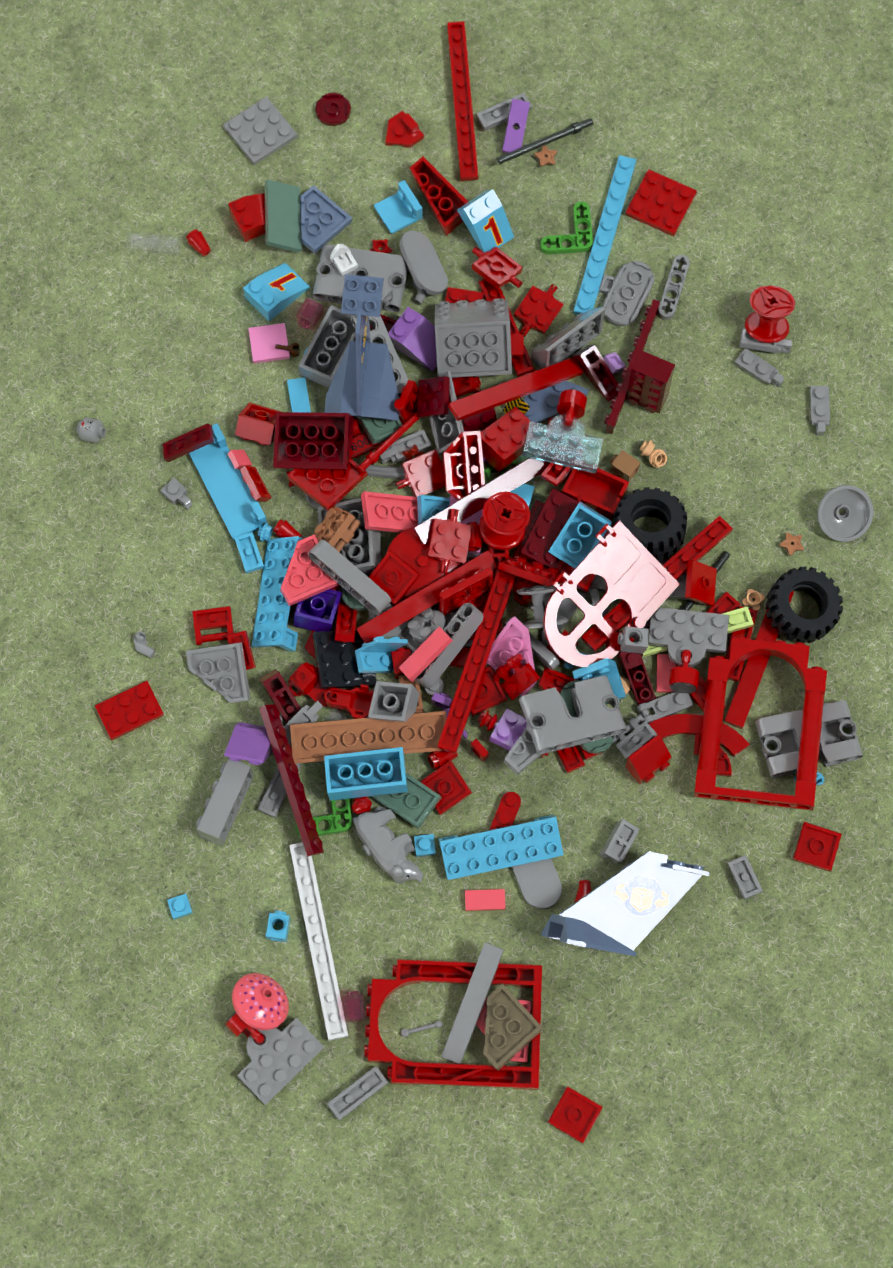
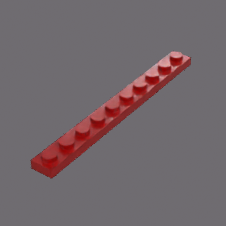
[447,21,478,181]
[581,516,733,652]
[437,570,516,754]

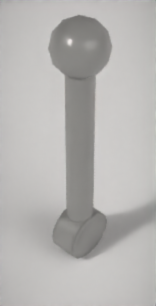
[401,1020,443,1037]

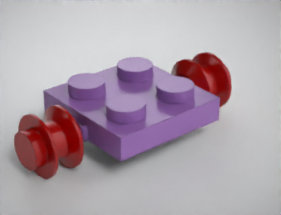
[478,709,550,758]

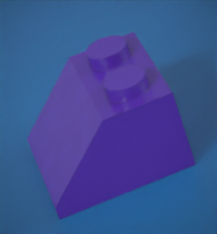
[294,589,342,632]

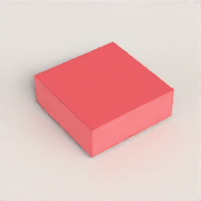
[228,449,252,469]

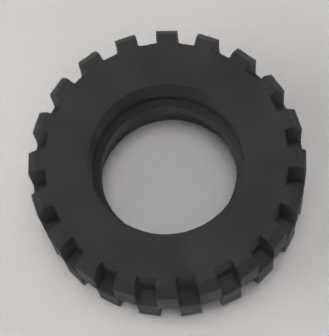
[614,487,687,561]
[765,566,843,643]

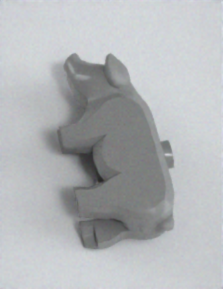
[353,807,423,884]

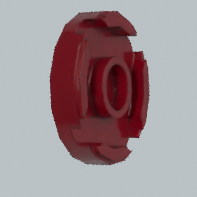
[316,92,351,126]

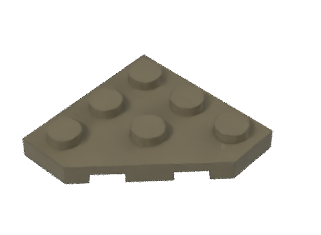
[484,983,543,1071]

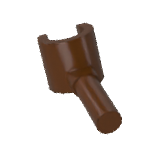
[275,343,300,357]

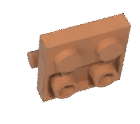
[313,506,361,553]

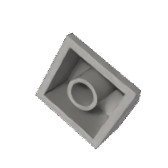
[368,681,420,722]

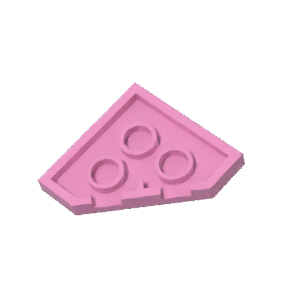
[487,617,537,696]

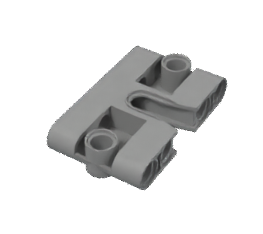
[312,245,408,312]
[519,676,627,754]
[755,701,863,778]

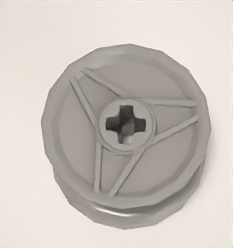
[516,584,569,628]

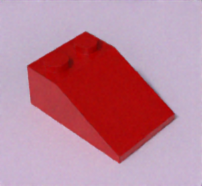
[228,193,266,242]

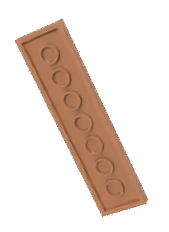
[290,711,447,764]

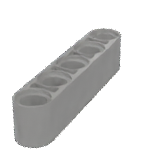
[308,540,391,615]
[415,603,484,688]

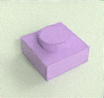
[603,352,626,374]

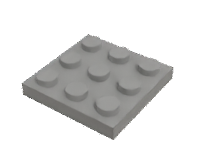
[223,96,298,166]

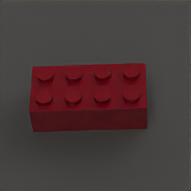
[626,350,675,414]
[518,489,579,568]

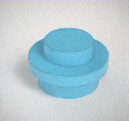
[258,523,273,541]

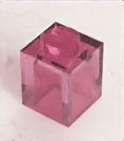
[296,297,323,330]
[343,991,366,1023]

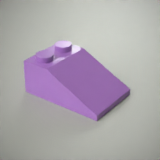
[388,307,437,372]

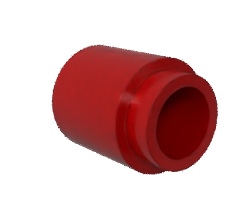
[466,522,483,551]

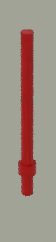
[357,411,420,473]

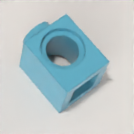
[266,911,291,942]

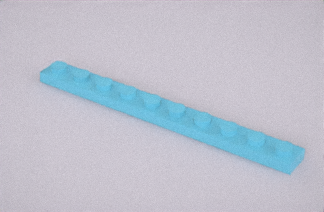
[573,155,636,315]

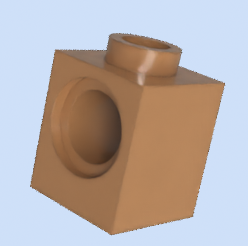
[610,450,640,482]

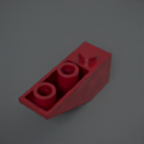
[616,651,656,705]

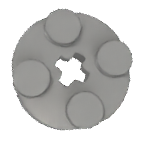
[408,608,447,644]

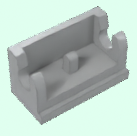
[599,819,640,864]

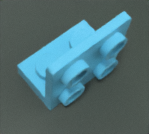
[374,180,423,234]
[355,636,408,673]
[572,658,626,705]

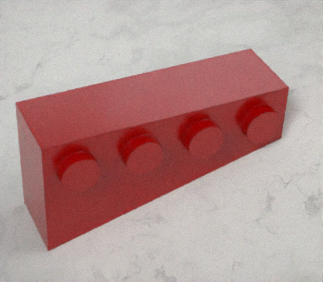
[410,156,468,236]

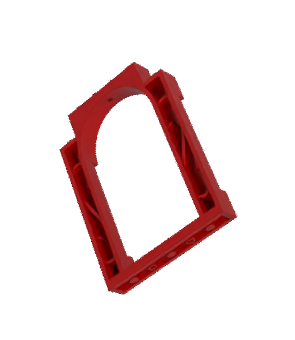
[694,636,827,811]
[364,959,542,1090]

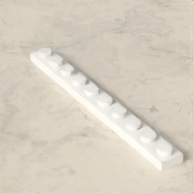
[289,842,349,1041]

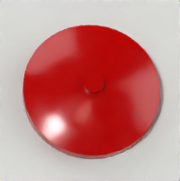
[386,526,461,598]

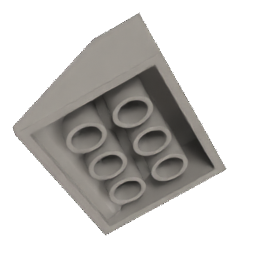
[531,307,605,369]
[318,498,382,576]

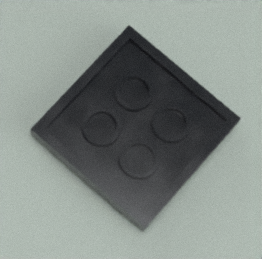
[313,630,376,689]

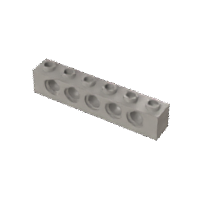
[350,314,408,396]

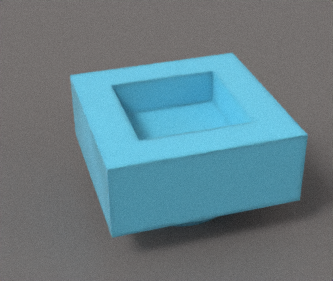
[414,834,436,857]
[167,894,193,920]

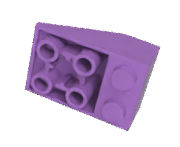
[224,722,273,765]

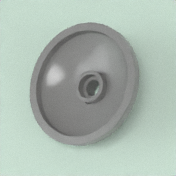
[817,485,873,542]

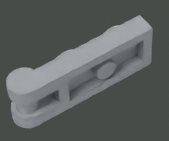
[636,692,693,723]

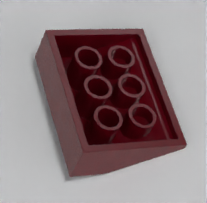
[273,412,354,470]

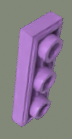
[502,99,530,153]

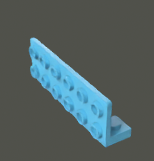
[189,423,267,540]
[252,536,302,652]
[438,814,563,880]

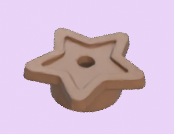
[534,145,557,167]
[780,532,804,556]

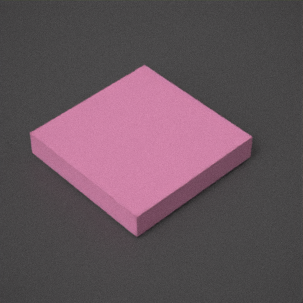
[249,323,290,364]

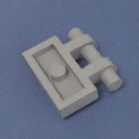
[613,714,657,759]

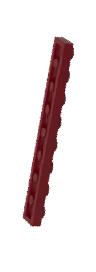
[604,299,660,434]
[259,704,324,857]

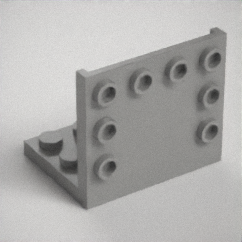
[435,298,512,377]

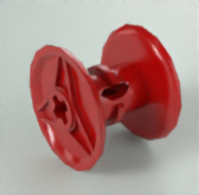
[744,285,795,343]
[478,491,530,550]

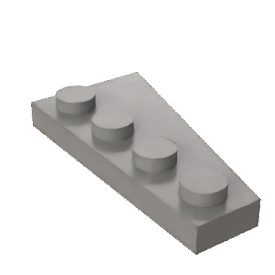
[504,721,542,776]

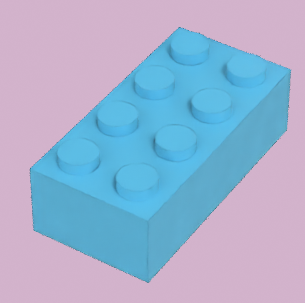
[324,747,408,801]

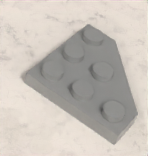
[186,642,251,703]

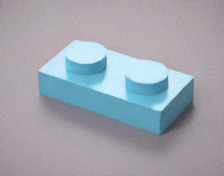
[234,532,264,574]

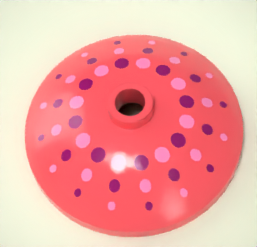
[232,973,289,1030]

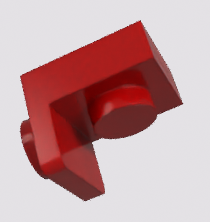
[452,376,481,398]

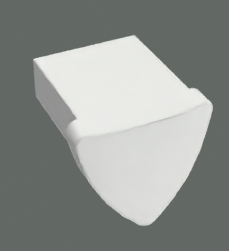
[330,244,358,276]

